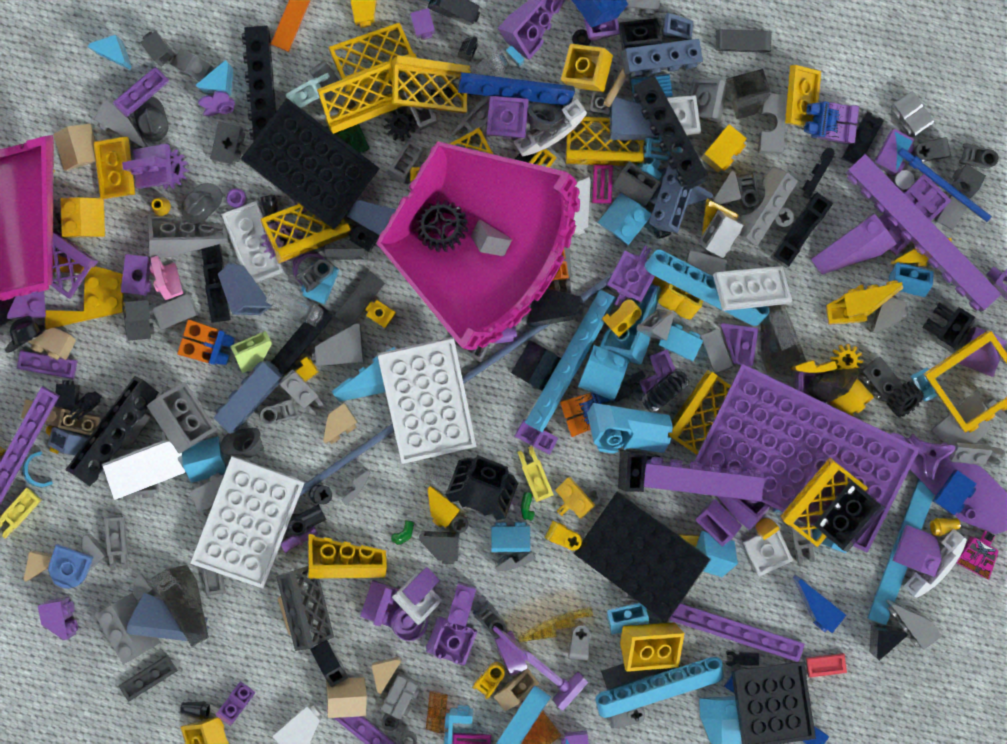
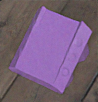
[426,616,477,666]

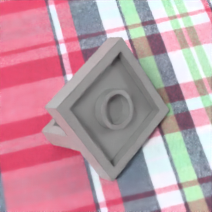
[690,79,728,123]

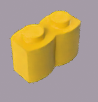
[658,283,703,320]

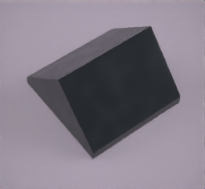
[619,18,662,51]
[511,340,561,391]
[869,625,908,661]

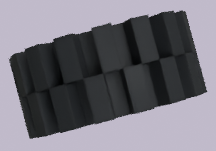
[886,381,924,417]

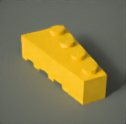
[308,534,387,579]

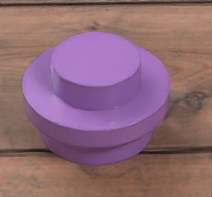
[226,188,246,208]

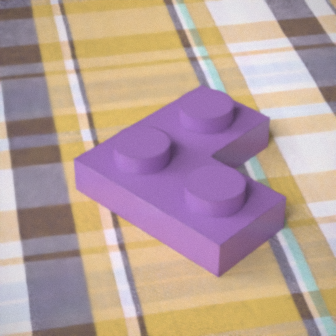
[638,349,675,394]

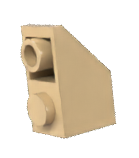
[28,328,76,360]
[323,403,358,445]

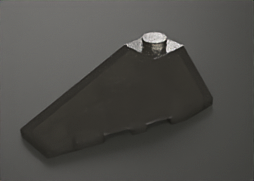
[760,304,807,374]
[151,565,209,648]

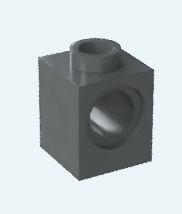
[952,164,986,199]

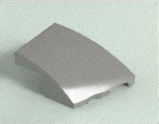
[932,389,991,446]

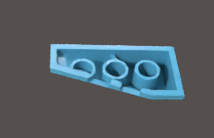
[600,285,661,364]
[332,347,396,402]
[699,696,741,744]

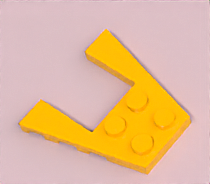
[45,255,124,330]

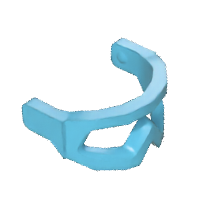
[22,451,53,488]

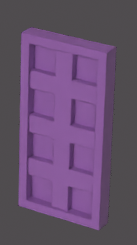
[879,174,952,256]

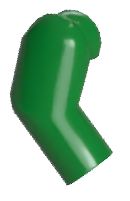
[520,492,535,521]
[391,520,415,545]

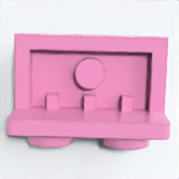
[150,255,183,300]

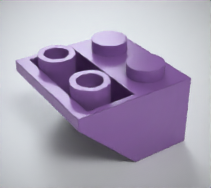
[38,597,78,640]

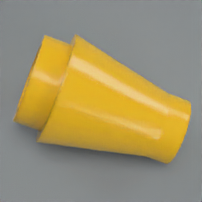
[151,197,171,216]
[930,518,961,537]

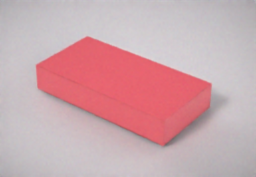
[806,653,847,678]

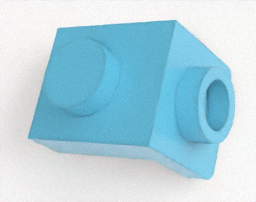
[910,367,938,402]

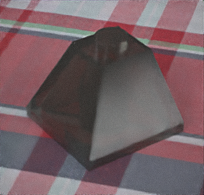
[726,69,771,120]
[806,368,862,404]

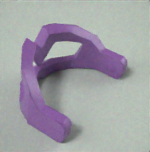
[292,251,326,285]

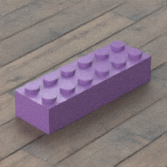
[644,457,764,501]

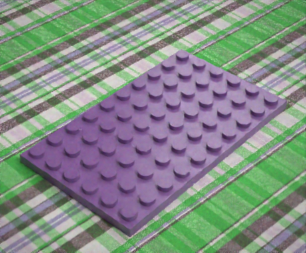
[694,363,920,553]

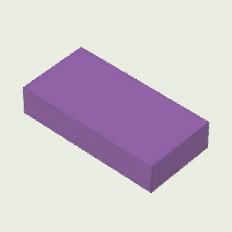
[402,567,440,605]

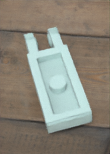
[285,73,330,108]

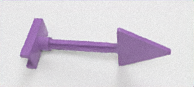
[492,626,588,711]

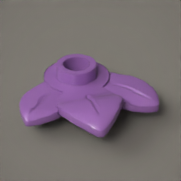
[198,91,235,116]

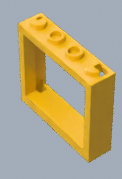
[923,330,1007,433]

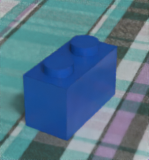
[932,470,977,515]

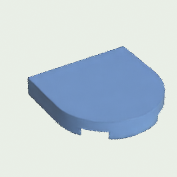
[48,544,94,589]

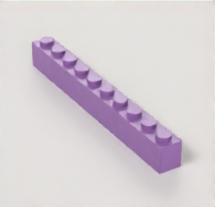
[846,154,1001,312]

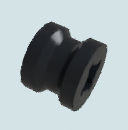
[309,485,332,505]

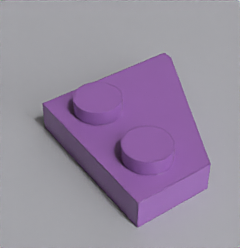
[7,291,46,319]
[721,323,758,366]

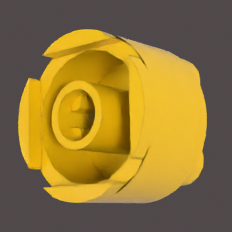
[827,377,874,416]

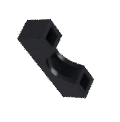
[770,192,833,268]

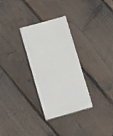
[221,201,285,283]
[713,266,792,311]
[102,439,186,500]

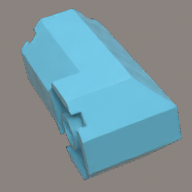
[587,403,673,454]

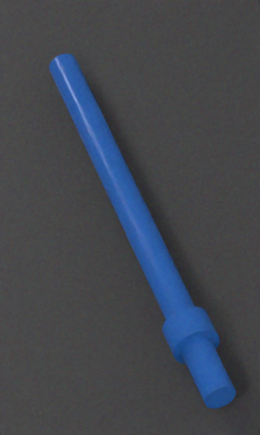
[898,147,992,222]

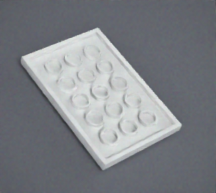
[377,337,477,464]
[190,455,304,589]

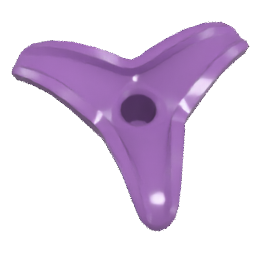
[909,434,955,480]

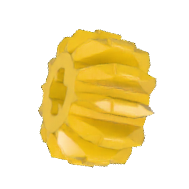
[829,344,863,376]

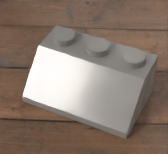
[147,382,217,454]
[95,593,161,665]

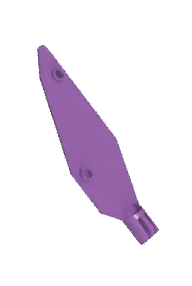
[891,433,1007,534]

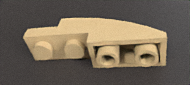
[21,399,100,435]

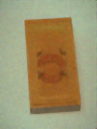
[426,691,448,733]

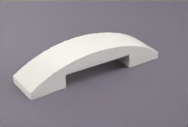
[514,99,587,156]
[903,528,967,598]

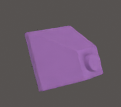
[958,327,1007,377]
[892,525,942,577]

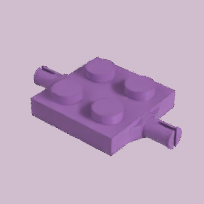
[607,245,655,306]

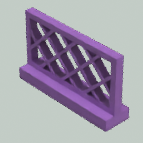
[51,228,98,299]

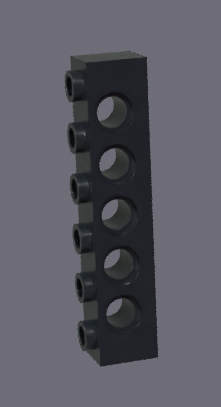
[242,25,276,142]
[632,75,708,191]
[65,376,159,487]

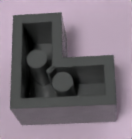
[122,300,154,341]

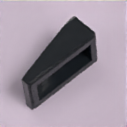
[458,36,478,62]

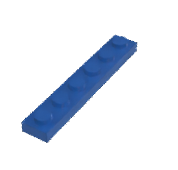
[458,72,575,106]

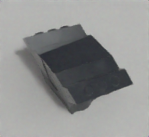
[445,455,519,521]

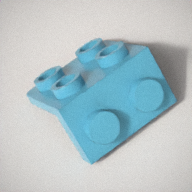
[444,705,473,744]

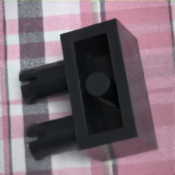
[922,302,975,353]
[618,450,660,492]

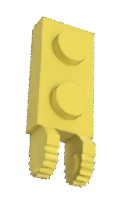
[517,446,554,502]
[0,487,42,538]

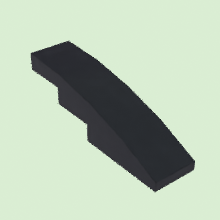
[201,244,231,323]
[601,664,680,690]

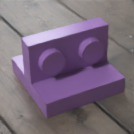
[486,96,529,140]
[122,144,172,189]
[360,580,400,627]

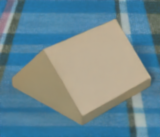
[54,124,96,171]
[326,677,367,718]

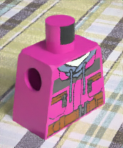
[956,531,998,580]

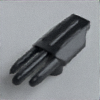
[70,391,102,420]

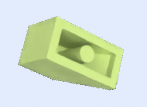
[230,331,272,374]

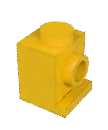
[365,300,396,328]

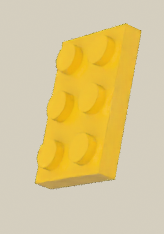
[785,65,821,127]
[94,137,135,199]

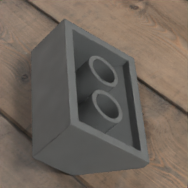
[419,531,460,564]

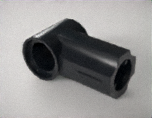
[288,504,326,536]

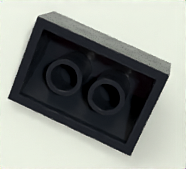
[814,480,886,552]

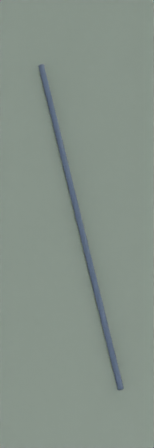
[299,273,613,497]

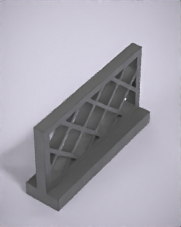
[276,566,334,651]

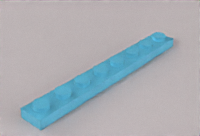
[525,290,617,433]

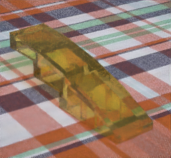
[518,606,593,642]

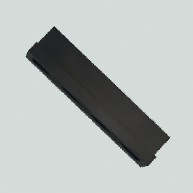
[271,303,334,374]

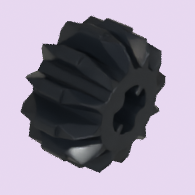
[384,108,417,142]

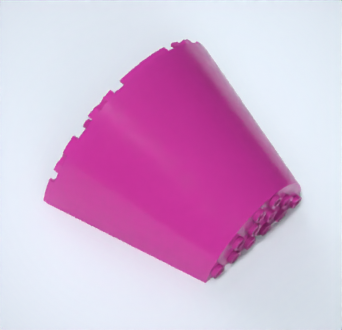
[0,135,54,301]
[376,141,580,350]

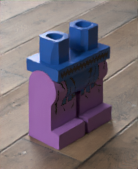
[804,101,859,144]

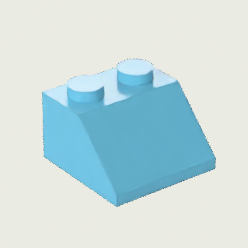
[597,193,651,246]
[578,345,630,401]
[491,522,530,552]

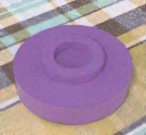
[391,607,428,641]

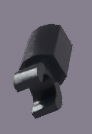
[725,650,760,666]

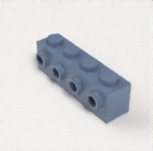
[621,39,703,77]
[649,152,692,233]
[214,361,285,434]

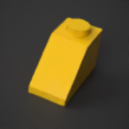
[428,485,461,528]

